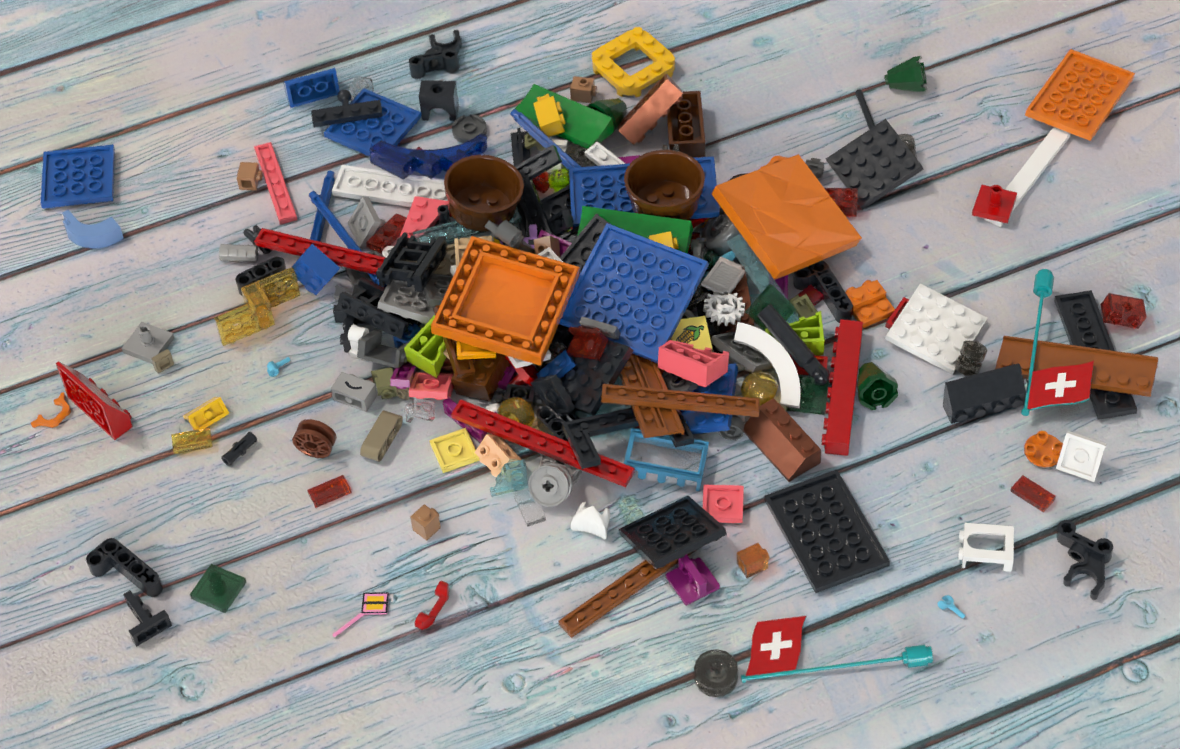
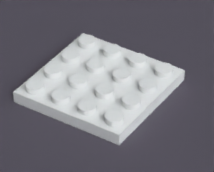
[885,283,987,375]

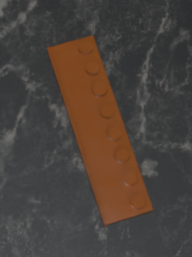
[995,336,1158,397]
[619,353,684,438]

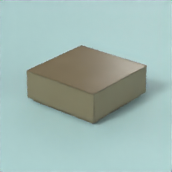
[151,349,174,374]

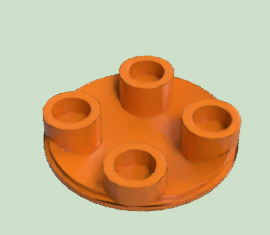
[1024,431,1063,467]

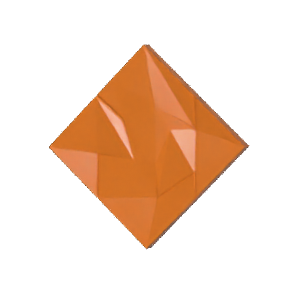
[711,154,862,280]
[431,236,580,366]

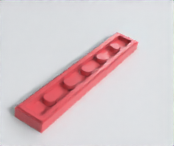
[254,142,297,225]

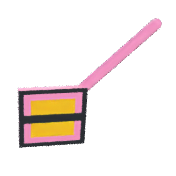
[333,592,389,637]

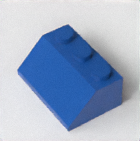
[283,68,340,108]

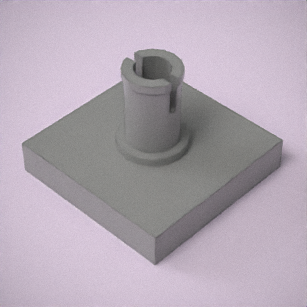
[348,197,386,249]
[122,322,174,364]

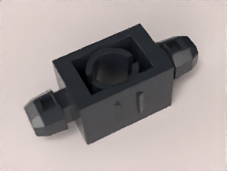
[493,384,544,413]

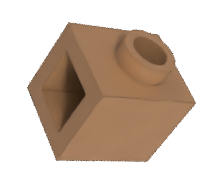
[570,76,597,103]
[236,162,262,191]
[534,236,560,258]
[410,504,441,541]

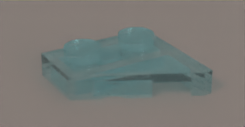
[490,459,528,497]

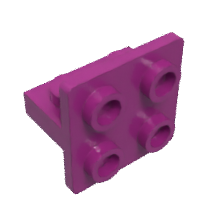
[665,554,720,606]

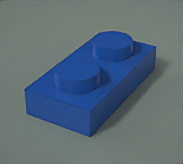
[536,350,576,378]

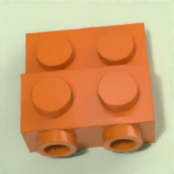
[845,280,895,328]

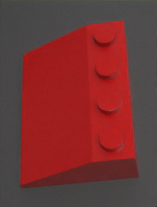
[56,361,133,440]

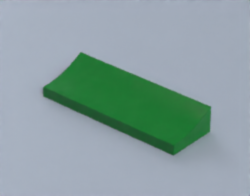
[513,84,614,149]
[577,206,693,253]

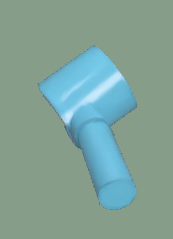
[267,357,290,377]
[937,595,966,619]

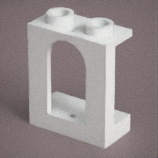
[958,523,1014,572]

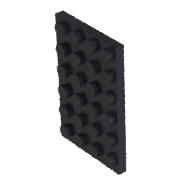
[764,470,890,593]

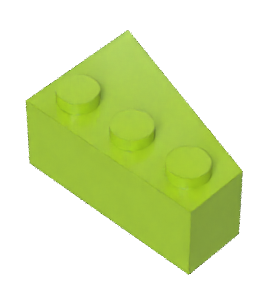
[765,311,824,355]
[404,315,446,378]

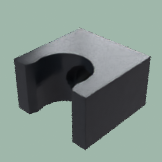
[419,80,459,121]

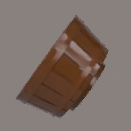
[624,150,705,220]
[444,155,524,232]

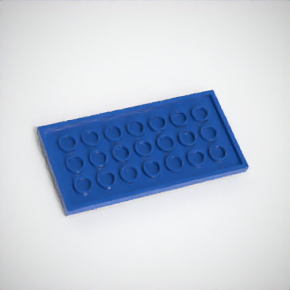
[569,156,720,229]

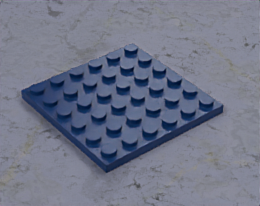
[559,223,709,363]

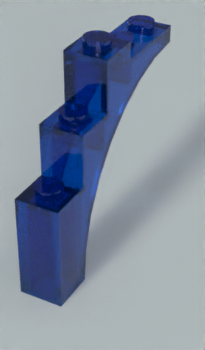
[370,133,487,180]

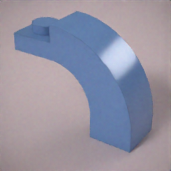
[62,209,124,248]

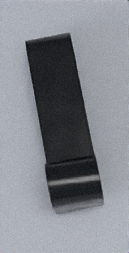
[793,260,853,323]
[86,538,163,597]

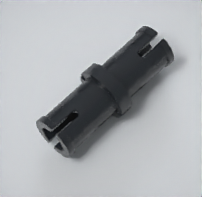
[221,431,257,466]

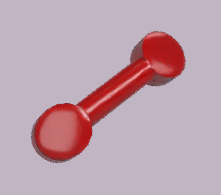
[414,580,449,630]

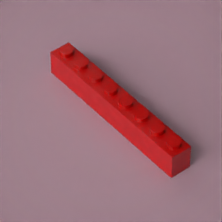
[821,319,863,456]

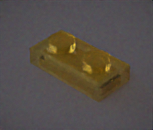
[171,427,213,454]

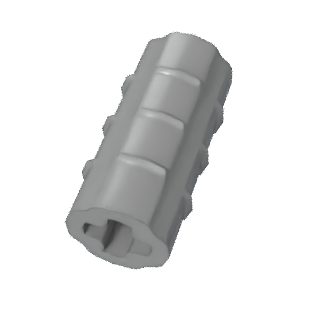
[219,244,258,262]

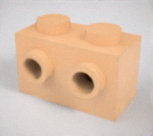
[475,434,522,478]

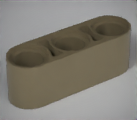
[360,410,403,462]

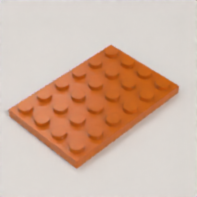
[1025,49,1135,141]

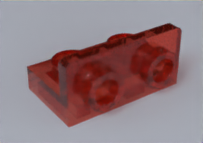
[567,326,609,360]

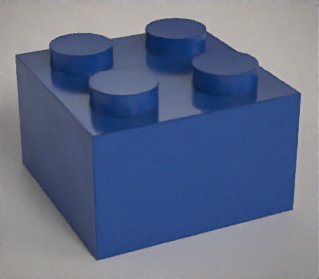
[288,244,340,295]

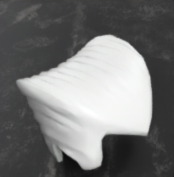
[570,502,610,540]

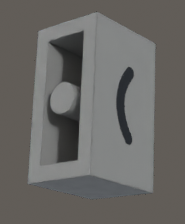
[331,372,377,412]

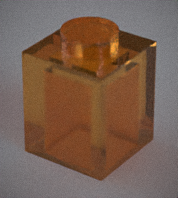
[737,543,770,578]

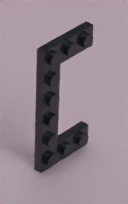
[515,145,580,243]
[562,407,694,469]

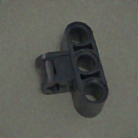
[235,256,287,300]
[536,406,581,441]

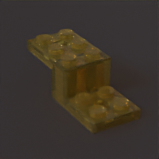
[214,267,301,346]

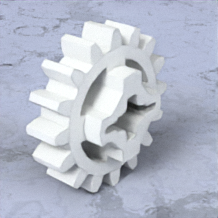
[703,291,745,326]

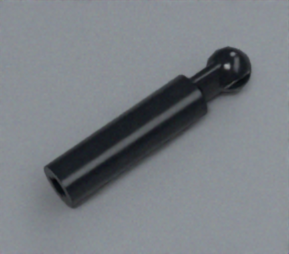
[757,304,830,385]

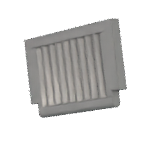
[701,257,746,295]

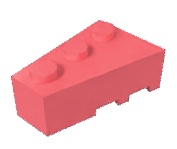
[400,196,452,242]
[658,340,729,387]

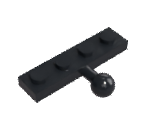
[311,89,383,128]

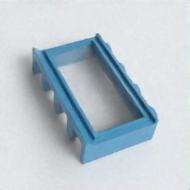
[623,428,709,491]

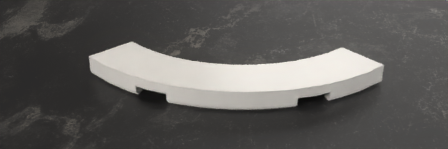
[734,322,801,408]

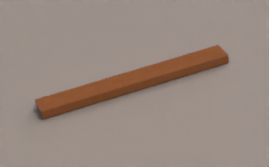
[601,384,760,417]
[558,550,696,638]

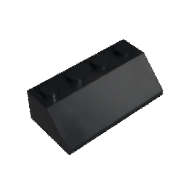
[943,363,1026,424]

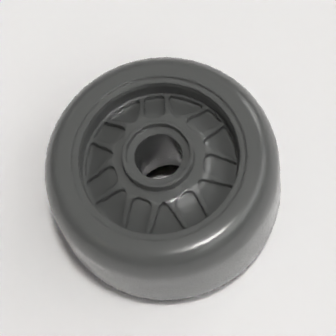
[701,208,748,257]

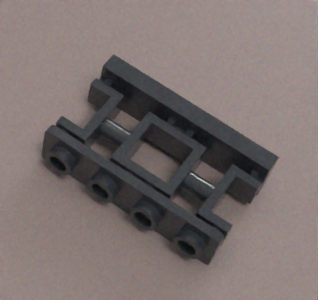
[376,232,447,292]
[337,277,422,339]

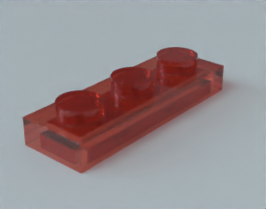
[366,213,407,254]

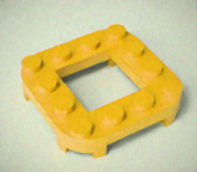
[592,27,675,98]

